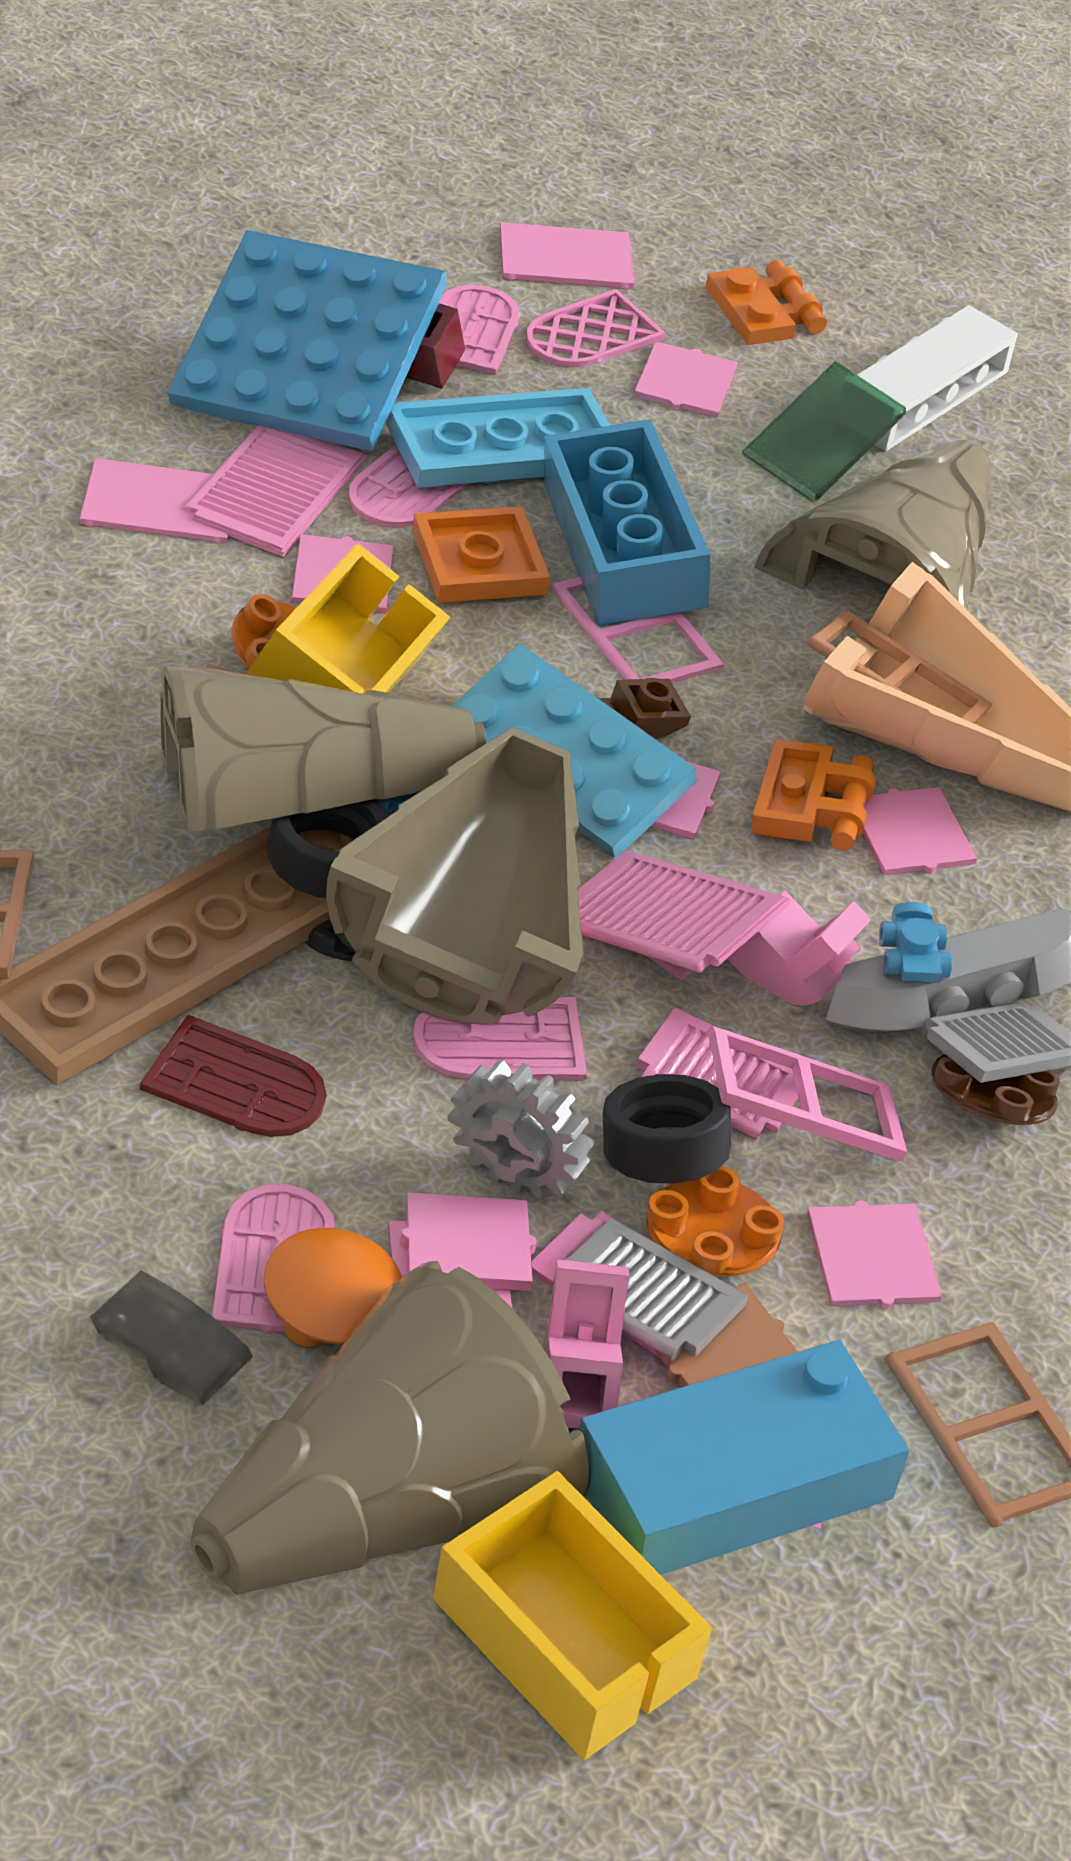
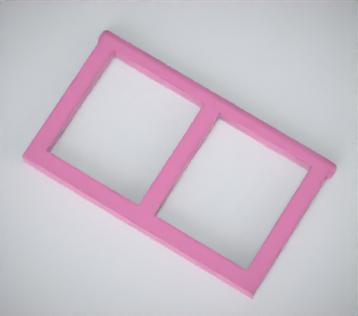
[550,576,724,683]
[707,1026,907,1162]

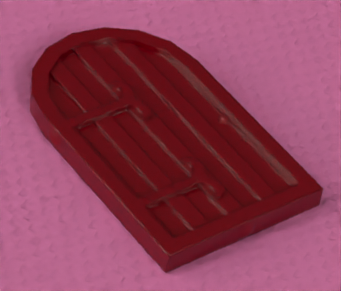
[140,1015,327,1137]

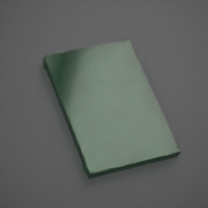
[742,361,906,503]

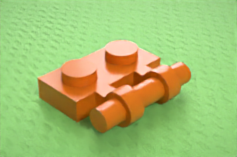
[705,260,827,345]
[752,739,876,851]

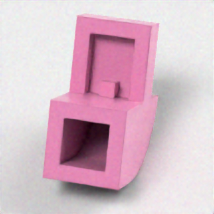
[727,890,871,1006]
[543,1259,630,1429]

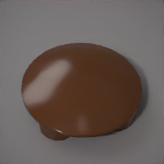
[931,1054,1060,1125]

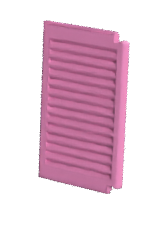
[183,426,367,557]
[578,850,790,973]

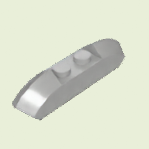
[825,908,1071,1033]

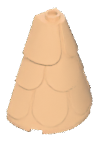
[803,562,1071,812]

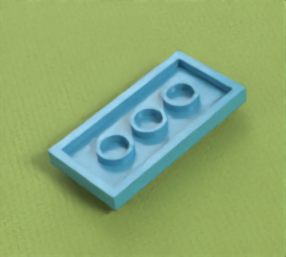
[386,388,611,488]
[451,643,697,858]

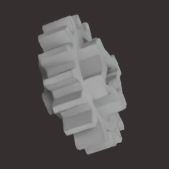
[448,1060,594,1200]

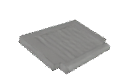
[924,1003,1071,1083]
[566,1218,748,1360]

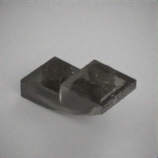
[90,1270,253,1405]

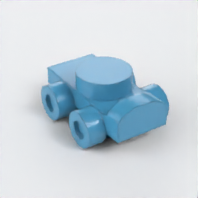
[879,902,952,983]

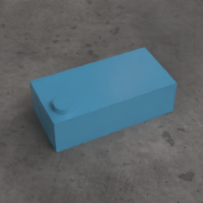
[544,419,710,626]
[579,1339,910,1575]

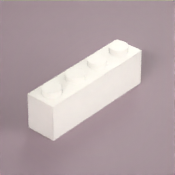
[836,305,1018,451]

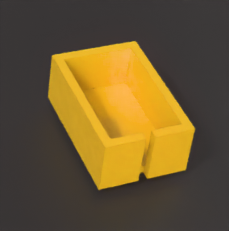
[246,543,450,693]
[433,1471,712,1761]

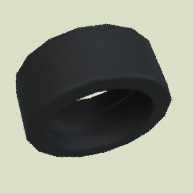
[268,799,389,898]
[602,1074,731,1184]

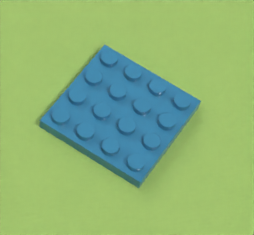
[167,230,447,451]

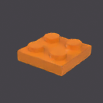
[412,506,551,603]

